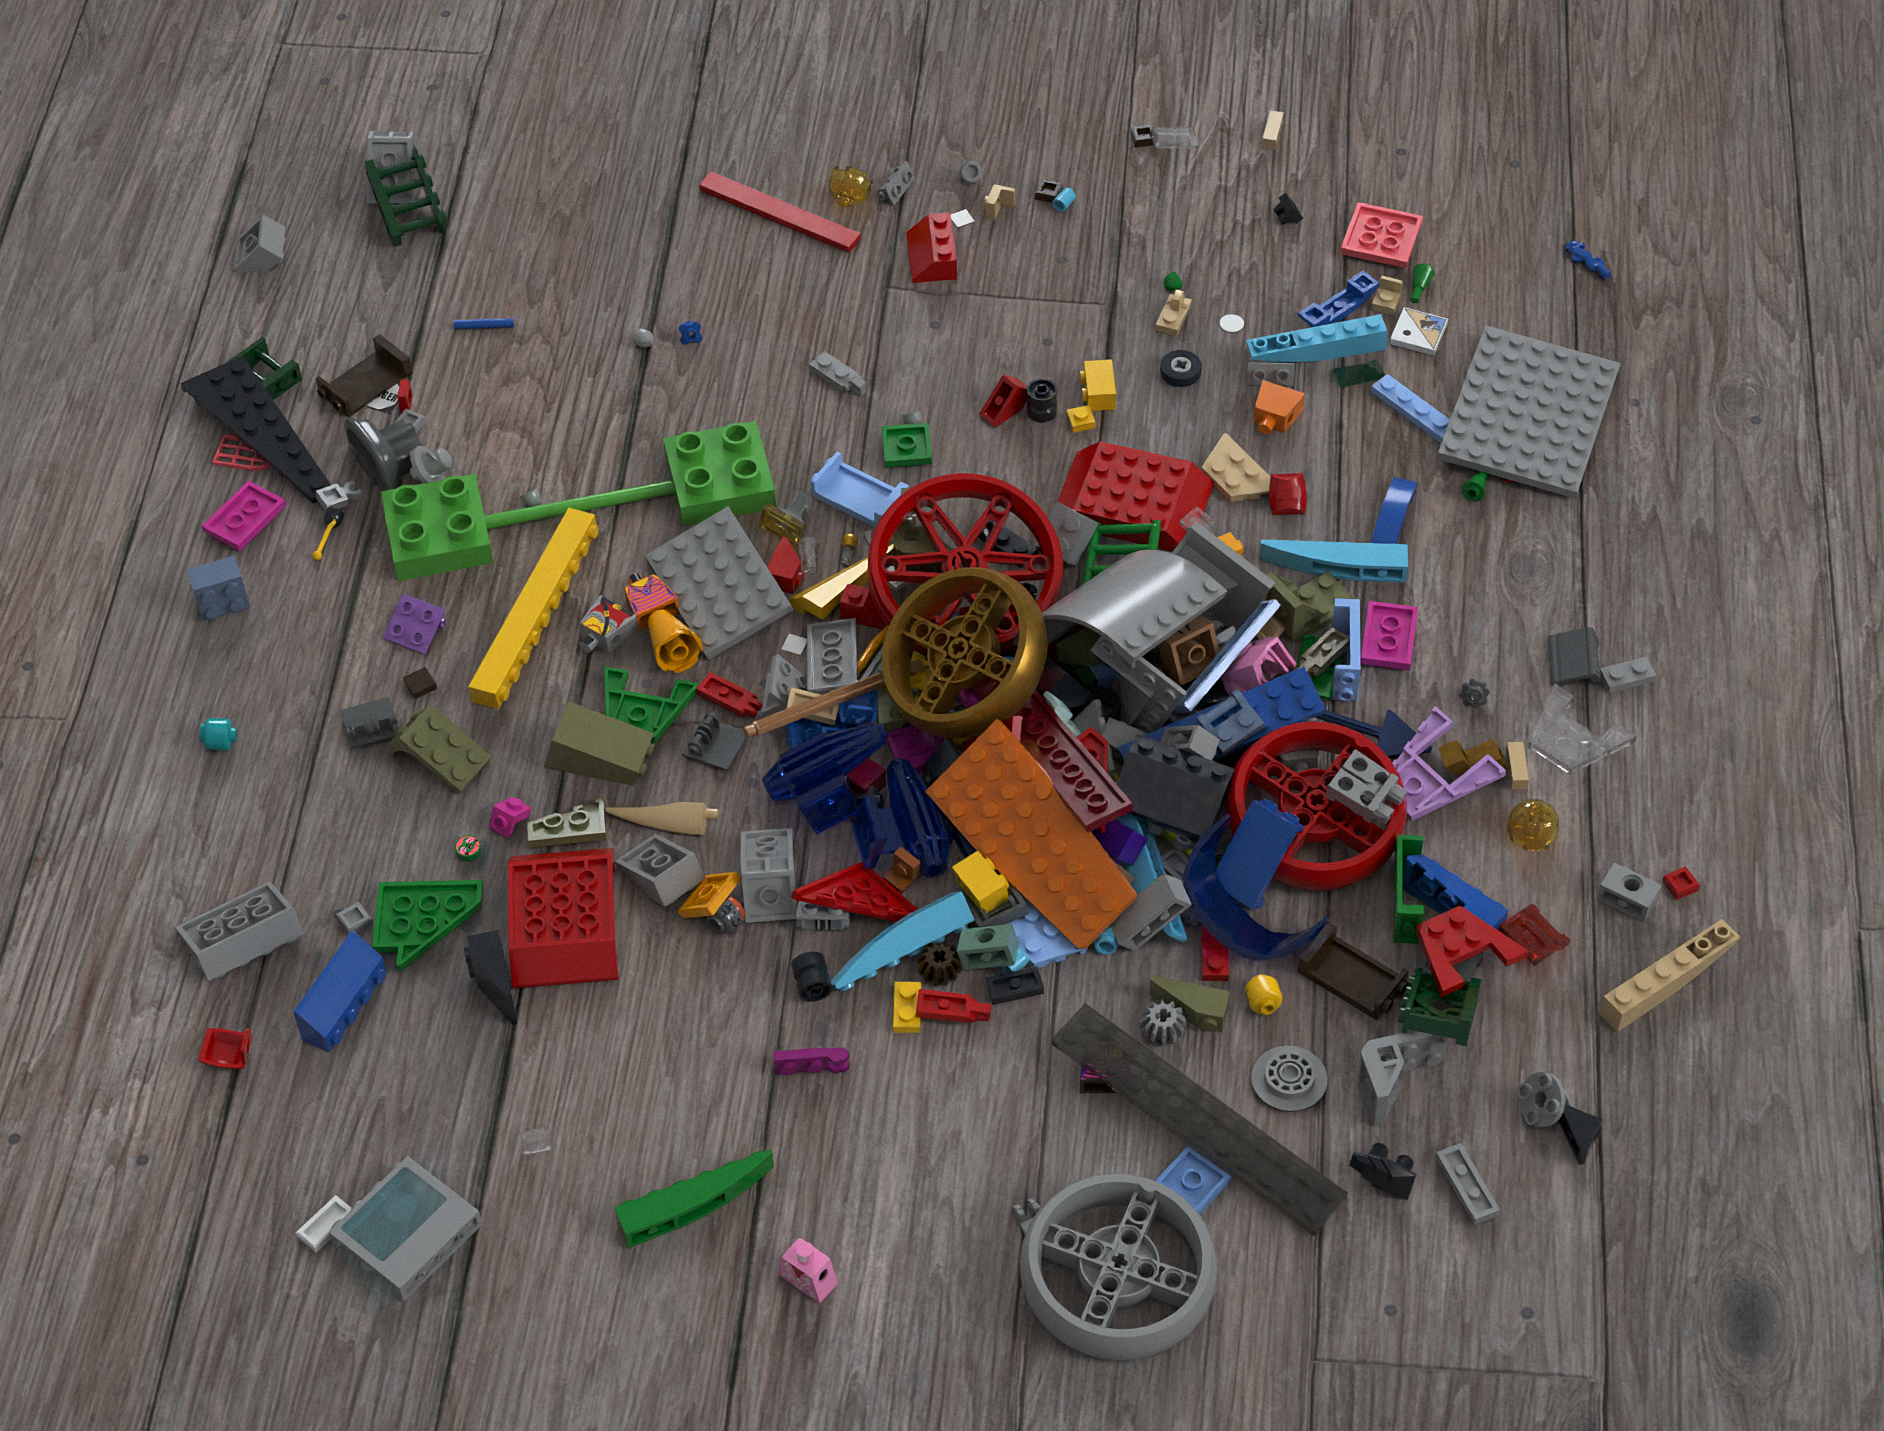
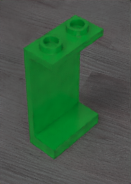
[1393,834,1424,944]

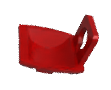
[1269,473,1307,515]
[198,1028,253,1069]

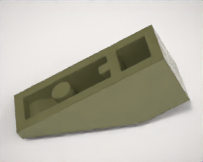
[1150,975,1230,1032]

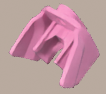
[1220,636,1297,697]

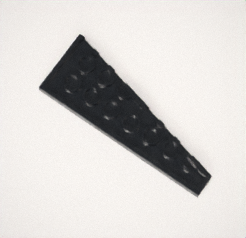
[181,356,331,503]

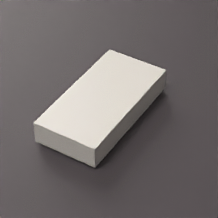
[296,1195,351,1253]

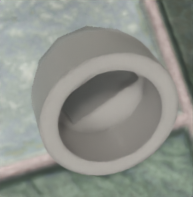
[634,328,653,348]
[903,410,922,424]
[520,487,541,507]

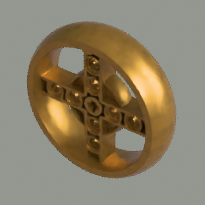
[881,567,1047,738]

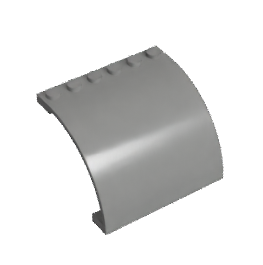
[1012,550,1227,664]

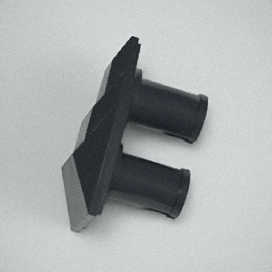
[1349,1143,1417,1200]

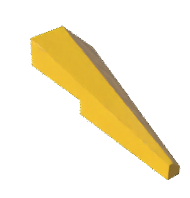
[787,544,894,620]

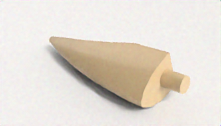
[605,802,719,836]

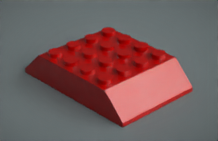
[1058,441,1214,552]

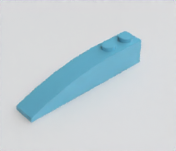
[1117,813,1187,942]

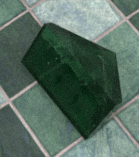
[1333,359,1385,388]

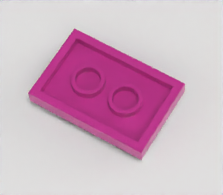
[202,480,286,552]
[1360,601,1418,670]

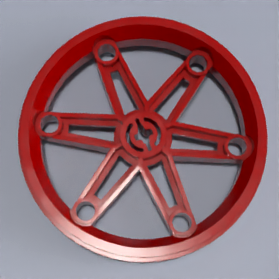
[867,473,1063,656]

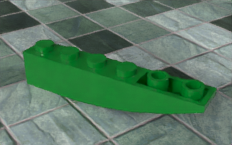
[614,1149,774,1248]

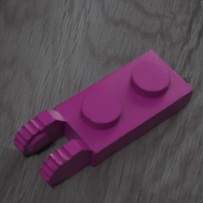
[773,1047,850,1075]

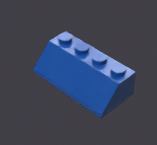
[293,931,386,1052]

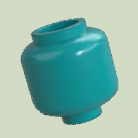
[199,718,238,751]

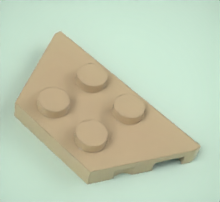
[1202,433,1270,502]

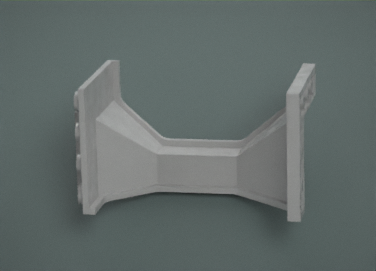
[1090,521,1275,733]

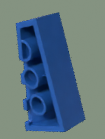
[1402,854,1508,932]

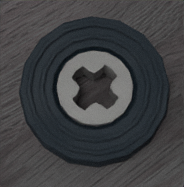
[1160,350,1202,387]

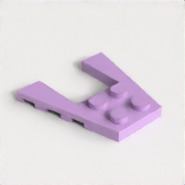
[1393,706,1506,821]

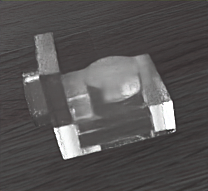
[1179,506,1218,536]

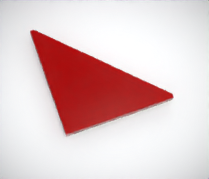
[791,861,918,922]

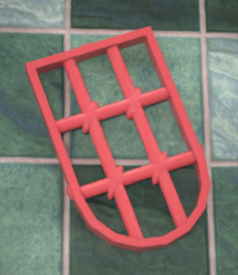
[212,434,272,471]

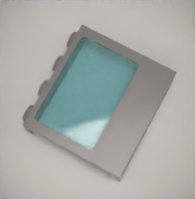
[329,1156,482,1302]

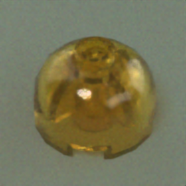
[828,166,874,207]
[1507,799,1559,851]

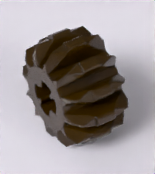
[917,941,962,987]

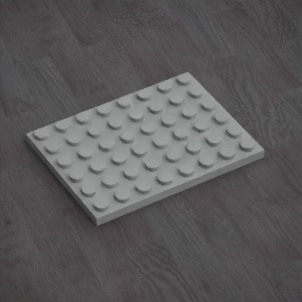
[1437,325,1621,499]

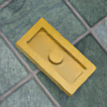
[893,982,922,1033]

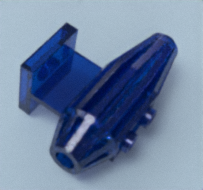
[762,721,889,834]
[851,758,953,878]

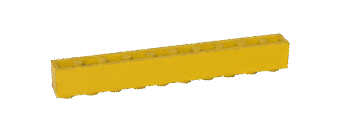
[468,508,599,710]

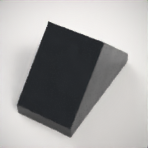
[1558,1104,1602,1165]

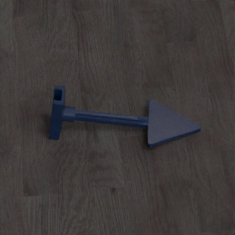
[1315,710,1432,758]

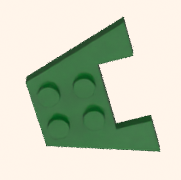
[604,666,700,743]

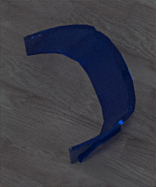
[1182,813,1331,961]

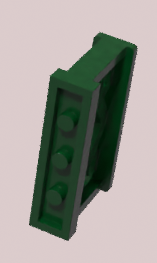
[1398,968,1482,1046]

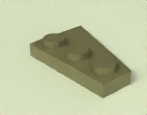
[527,797,606,848]

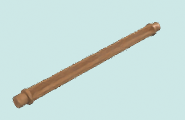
[743,659,924,738]

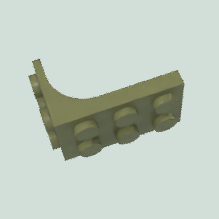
[388,703,492,794]

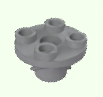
[409,446,453,483]
[1517,1072,1570,1127]

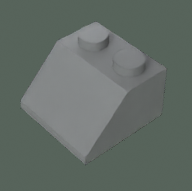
[234,214,286,272]
[1035,501,1098,566]

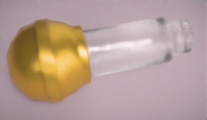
[841,533,858,567]

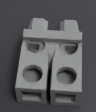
[1325,749,1407,824]

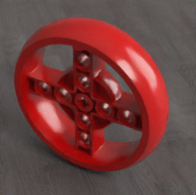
[1226,721,1407,891]

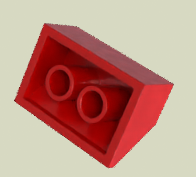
[906,212,957,283]

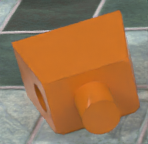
[1254,380,1305,435]

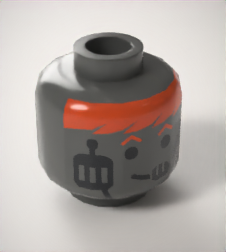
[707,896,745,934]

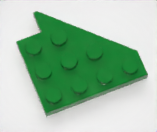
[372,880,484,971]

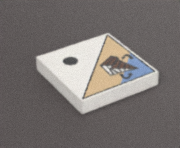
[1390,307,1448,356]

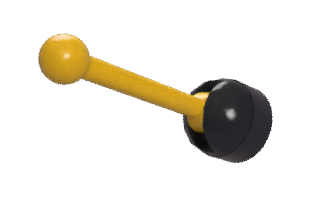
[312,507,345,560]

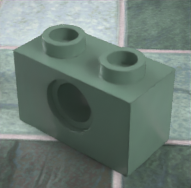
[957,924,1019,970]

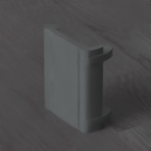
[1548,627,1602,687]

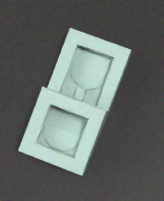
[1043,691,1081,737]

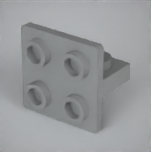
[762,654,807,717]

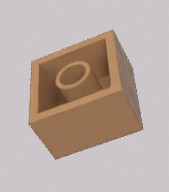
[1158,615,1220,686]

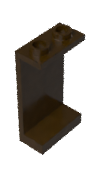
[315,334,413,417]

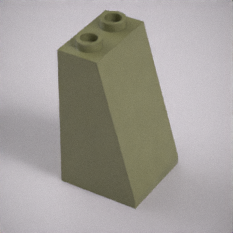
[544,701,655,786]

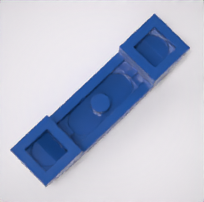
[1298,271,1380,327]
[1371,477,1418,544]

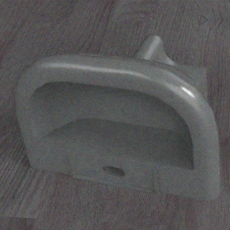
[344,417,425,491]

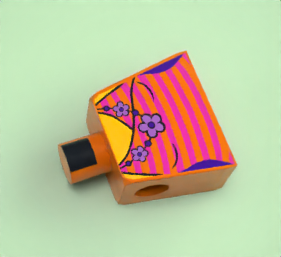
[624,573,680,630]

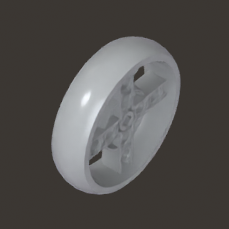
[1020,1173,1218,1361]

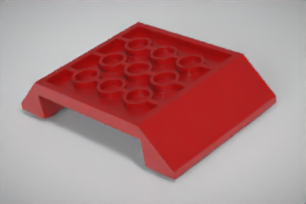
[508,848,619,989]

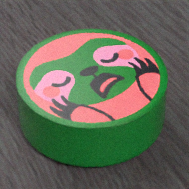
[455,835,482,861]

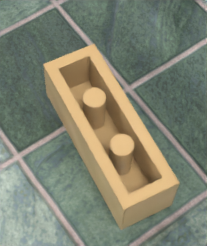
[1262,110,1284,150]
[1506,742,1529,790]

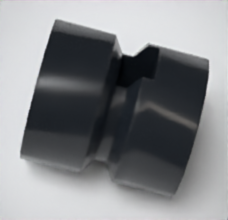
[1027,378,1057,423]
[791,952,833,1002]

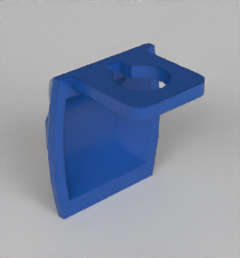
[839,686,878,727]

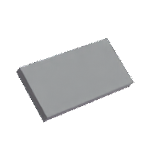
[807,618,858,695]

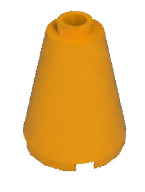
[648,610,703,673]

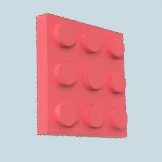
[1340,202,1423,268]

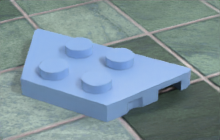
[1007,892,1088,968]

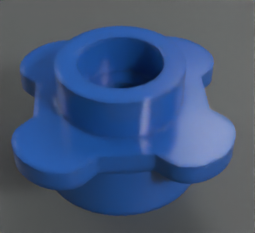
[678,321,703,345]

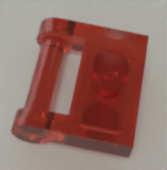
[1499,904,1570,966]

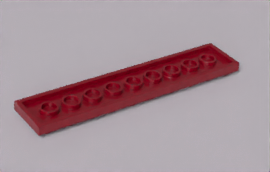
[969,669,1134,833]

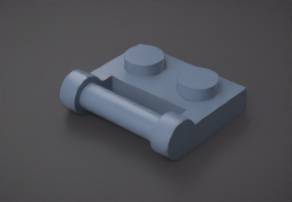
[1196,689,1265,755]

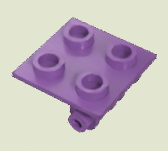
[383,593,447,655]

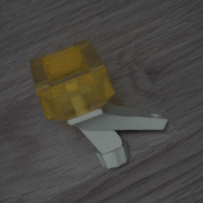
[759,491,810,548]

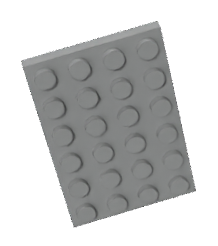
[645,507,793,660]

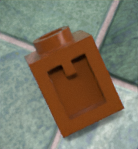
[884,847,920,893]

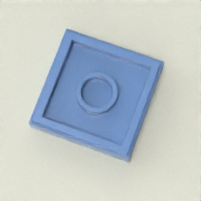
[1155,1146,1231,1215]

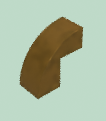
[1438,739,1509,776]

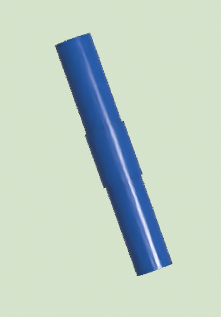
[454,318,514,329]

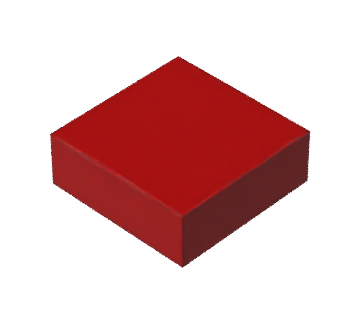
[397,379,413,412]
[1662,866,1700,900]

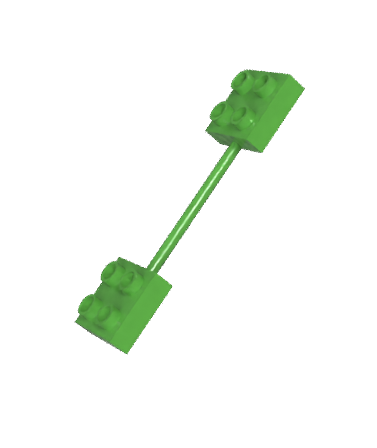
[381,421,776,581]

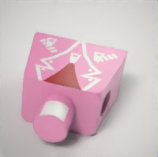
[779,1238,838,1304]

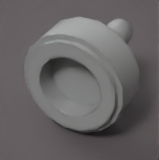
[959,160,982,183]

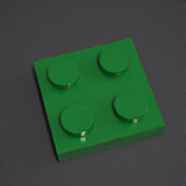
[881,423,932,468]

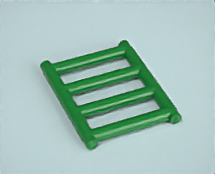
[1081,520,1161,586]

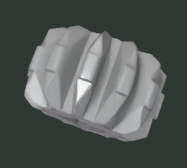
[1140,999,1186,1046]

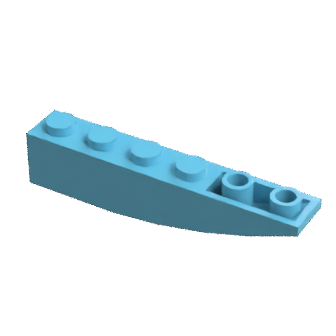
[1246,314,1387,362]
[1259,539,1408,583]
[831,892,974,992]

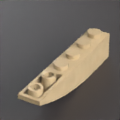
[1599,919,1740,1032]

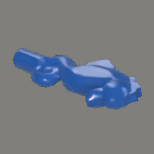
[1566,241,1611,279]

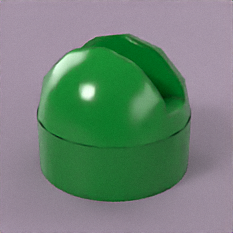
[1163,271,1183,291]

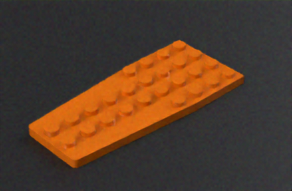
[925,719,1137,949]

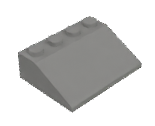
[175,881,304,981]

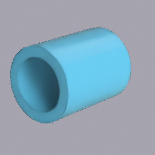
[1052,187,1076,212]
[1000,948,1029,973]

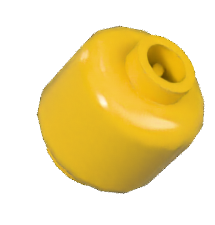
[1245,974,1283,1015]

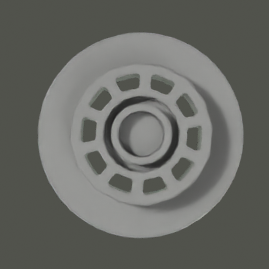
[1251,1046,1328,1111]

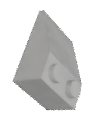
[615,833,706,907]

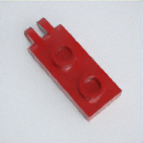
[696,672,763,718]

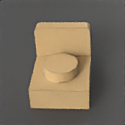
[1371,276,1403,315]

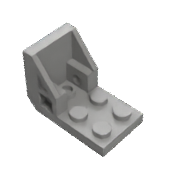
[366,131,422,205]
[741,828,797,923]
[1357,1031,1449,1126]

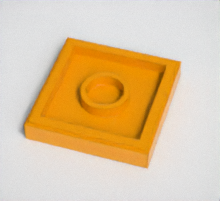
[678,872,742,918]

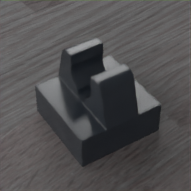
[1274,193,1304,224]

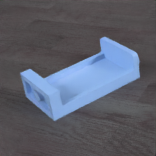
[810,452,909,528]
[1332,598,1361,701]

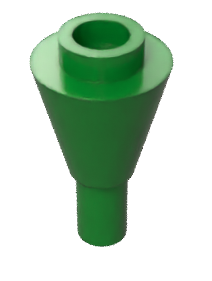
[1410,263,1435,303]
[1462,471,1488,501]

